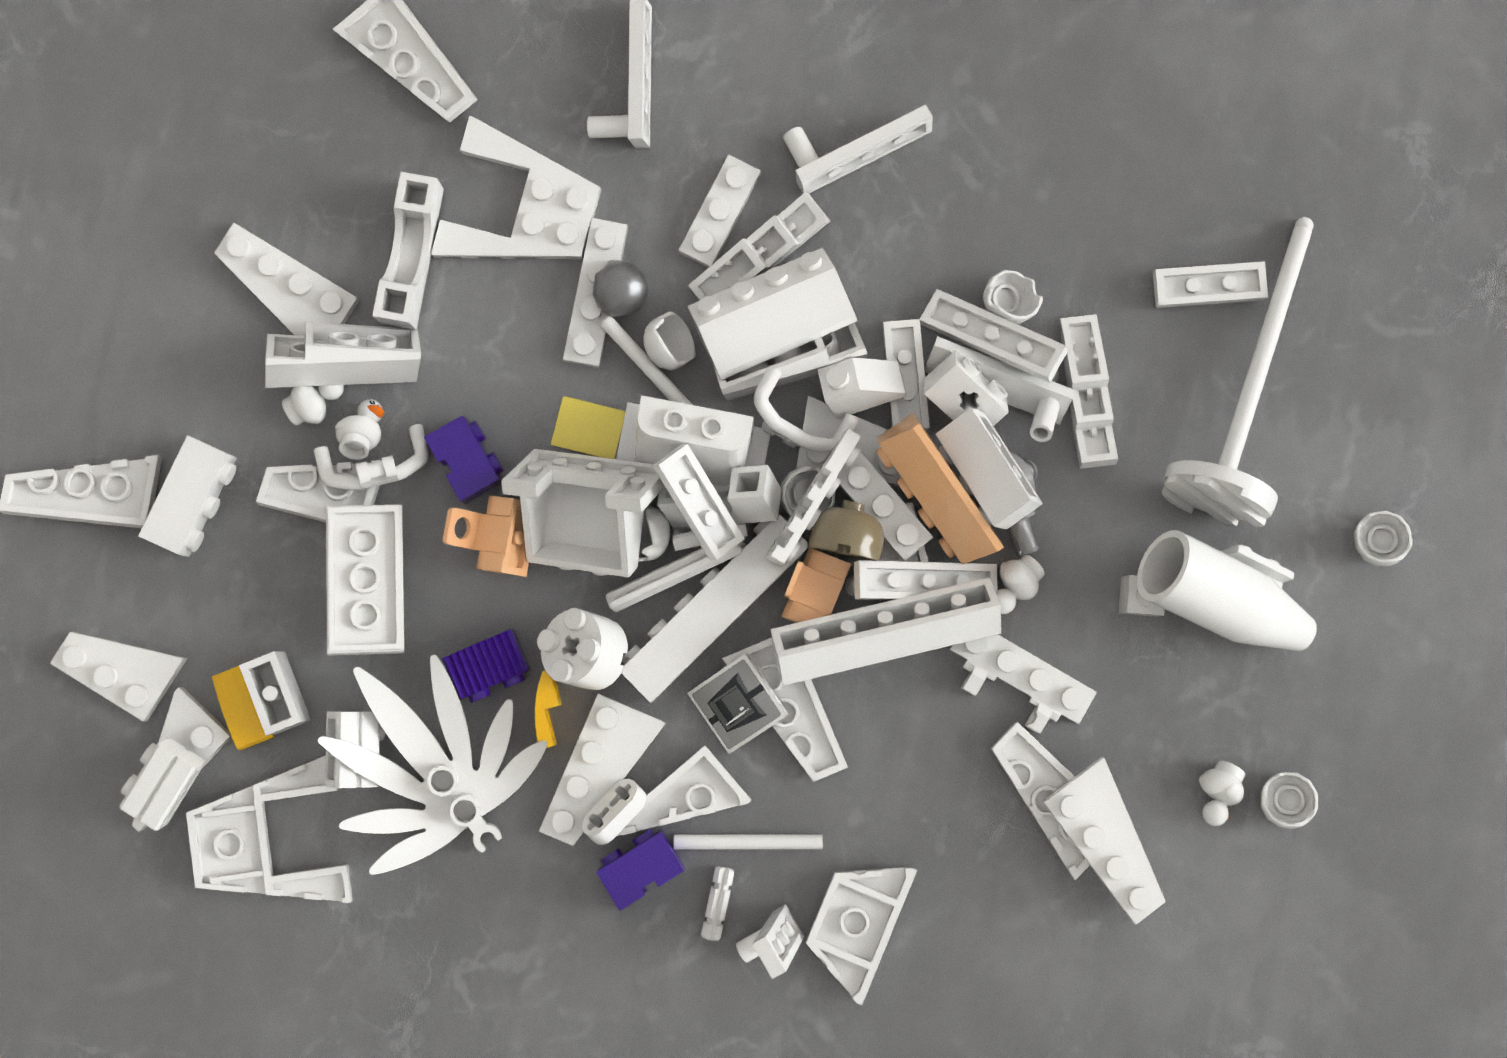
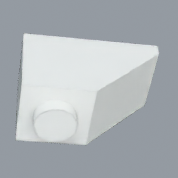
[817,357,907,419]

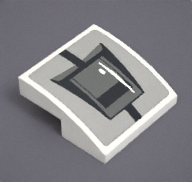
[687,652,788,754]

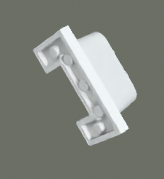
[616,395,771,485]
[501,449,665,578]

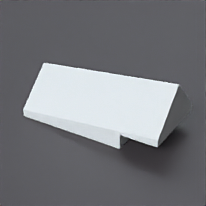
[265,322,421,388]
[713,323,868,401]

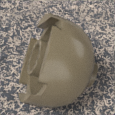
[808,500,884,561]

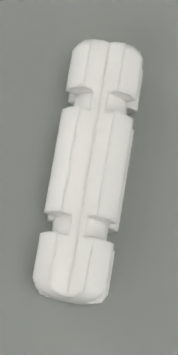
[701,866,734,941]

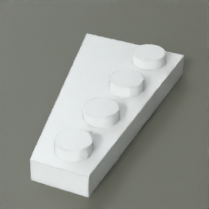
[990,722,1089,880]

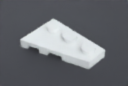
[50,632,188,722]

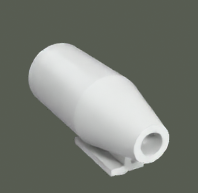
[1137,530,1317,651]

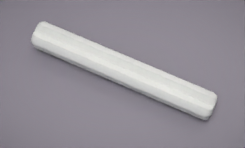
[606,543,742,612]

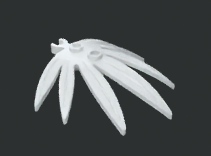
[318,654,547,875]

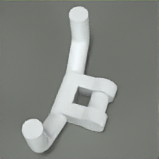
[754,366,859,453]
[314,424,429,490]

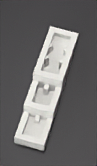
[688,192,830,300]
[1060,314,1118,469]

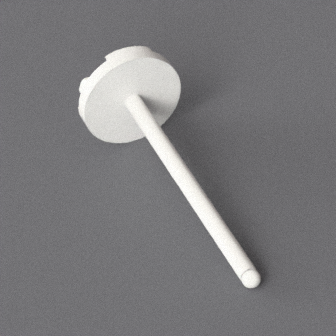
[1162,217,1314,527]

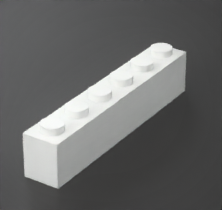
[621,514,809,703]
[770,577,1001,685]

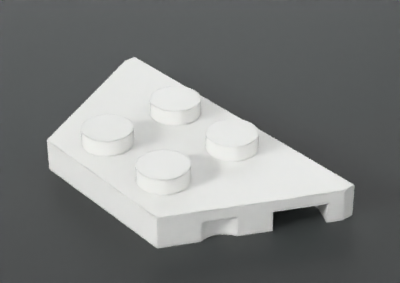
[806,867,917,1005]

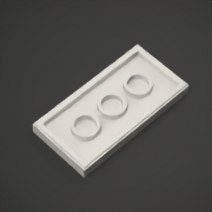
[326,505,404,656]

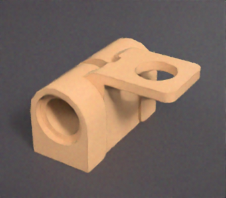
[443,496,529,577]
[781,548,851,623]

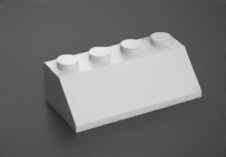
[688,248,857,380]

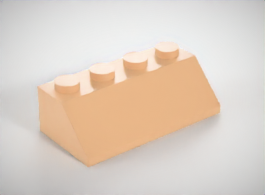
[876,413,1004,565]

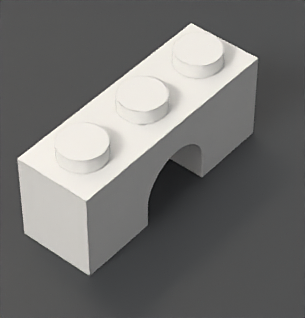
[657,465,782,528]

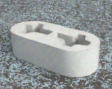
[582,779,646,845]

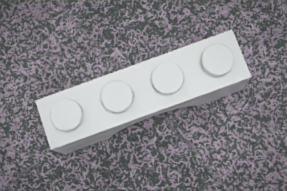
[372,172,444,330]

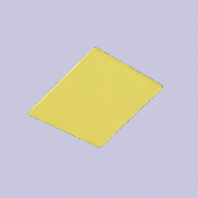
[551,396,626,459]

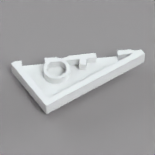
[132,687,232,832]
[617,745,752,836]

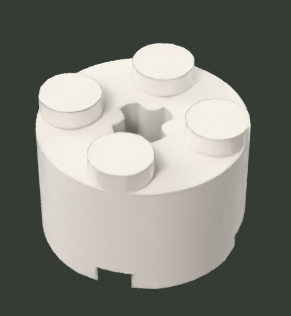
[537,608,628,690]

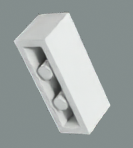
[936,407,1043,530]
[138,435,237,557]

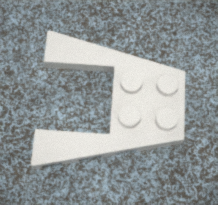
[431,116,601,259]
[186,755,353,903]

